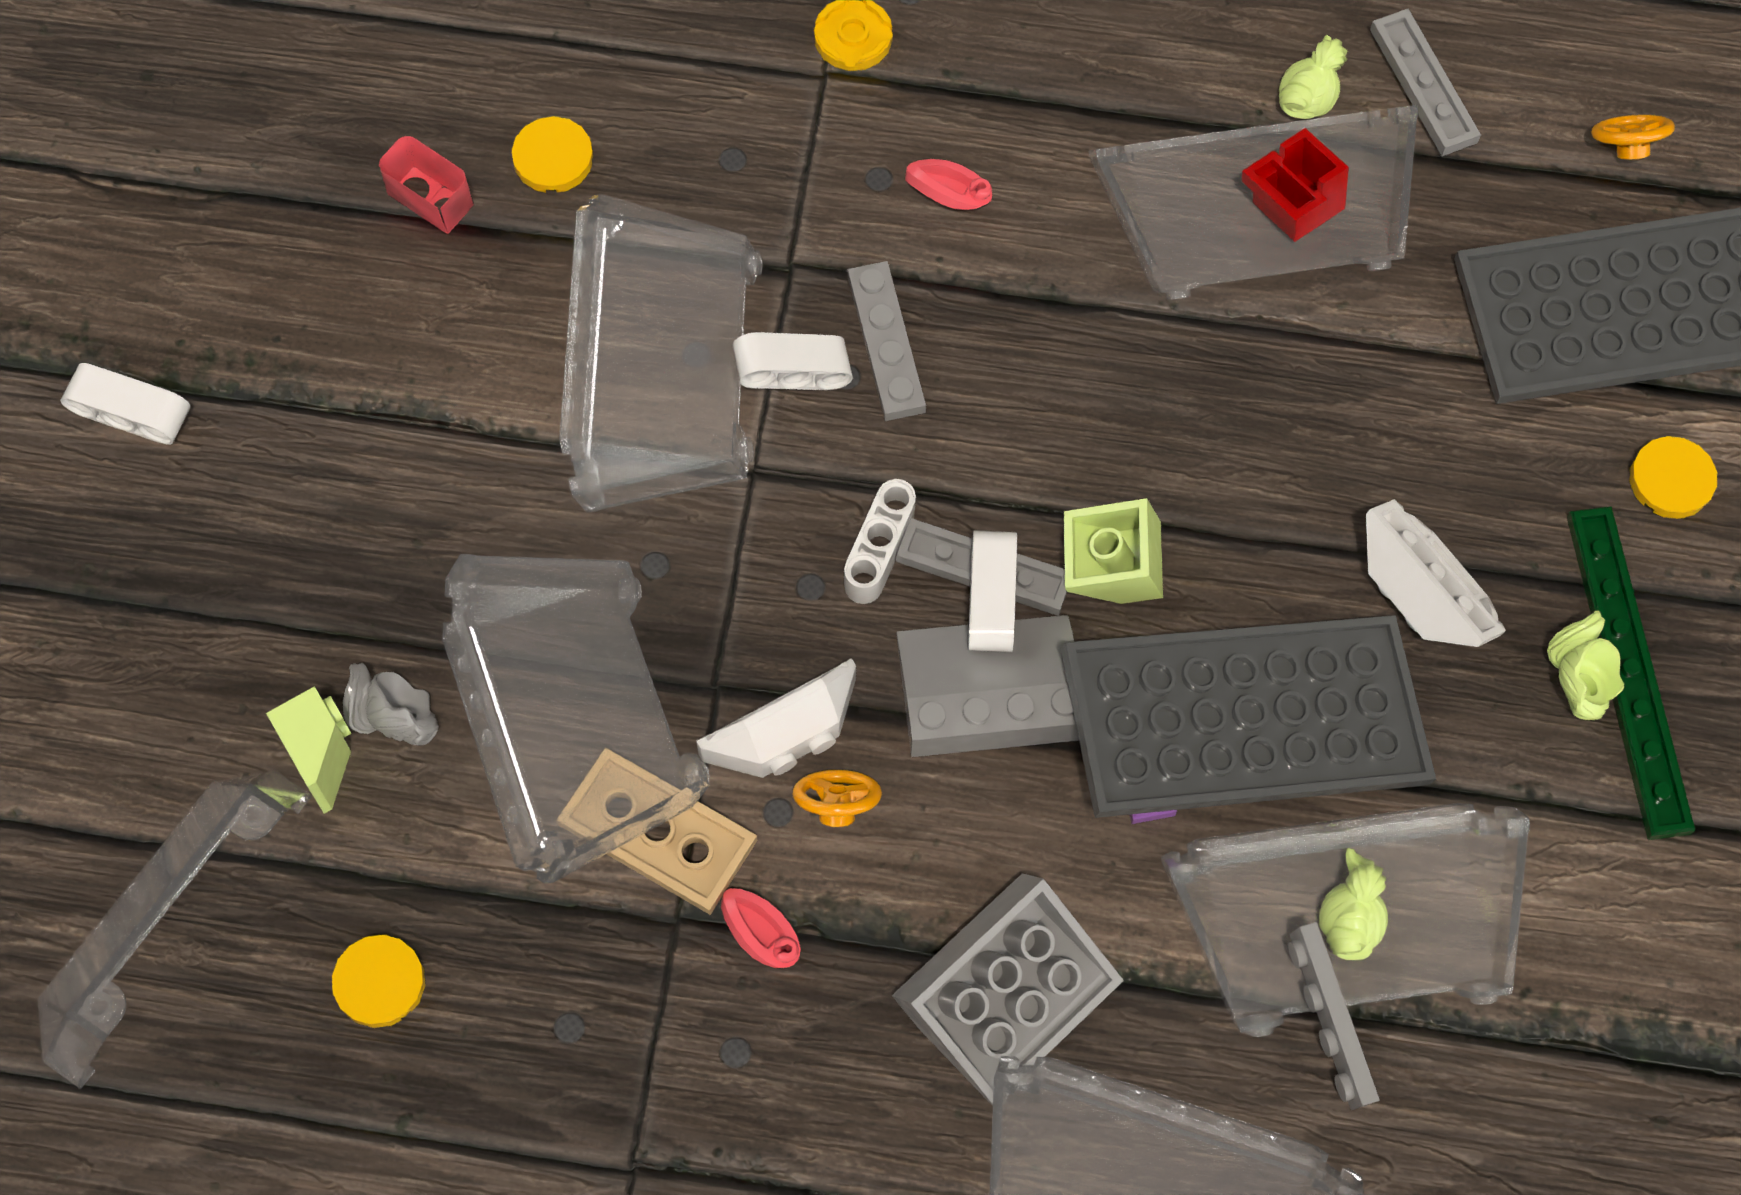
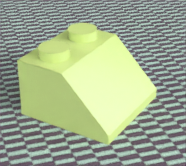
[1064,498,1163,604]
[266,686,351,814]

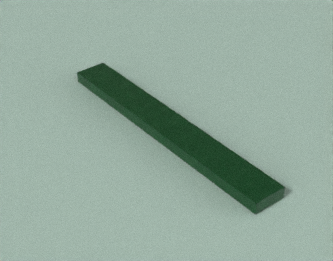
[1567,506,1695,840]

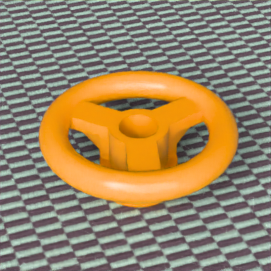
[1591,115,1675,160]
[792,770,882,827]

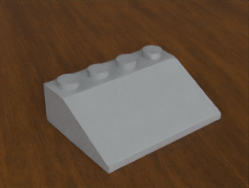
[896,615,1079,757]
[892,873,1124,1106]

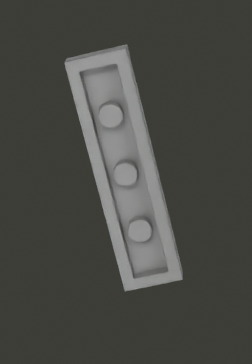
[1370,9,1481,156]
[847,261,926,421]
[896,518,1067,616]
[1288,922,1380,1110]

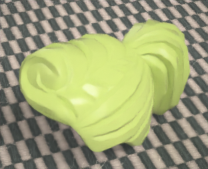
[1279,35,1348,119]
[1547,611,1624,720]
[1319,848,1388,960]

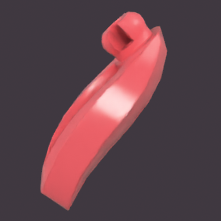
[905,159,992,210]
[721,888,801,968]

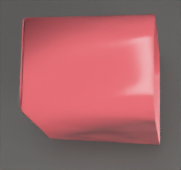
[379,136,474,234]

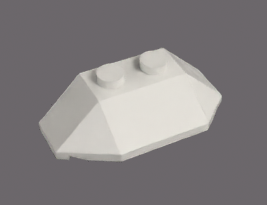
[1366,499,1506,647]
[696,658,856,778]

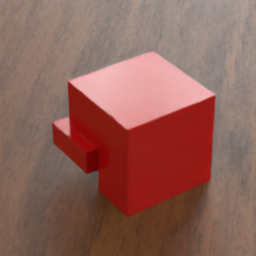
[1242,128,1349,242]

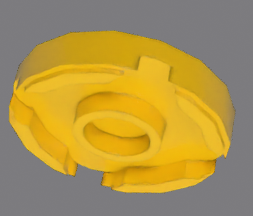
[814,0,893,71]
[512,116,593,193]
[1630,436,1717,519]
[332,935,425,1028]

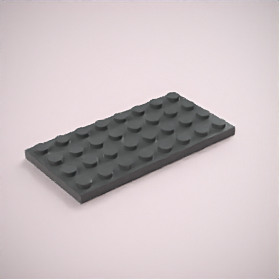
[1454,208,1741,404]
[1061,615,1436,818]

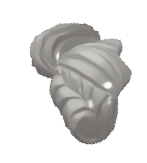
[343,663,439,746]

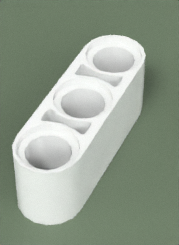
[732,332,853,390]
[60,363,191,445]
[844,479,916,604]
[968,530,1017,652]

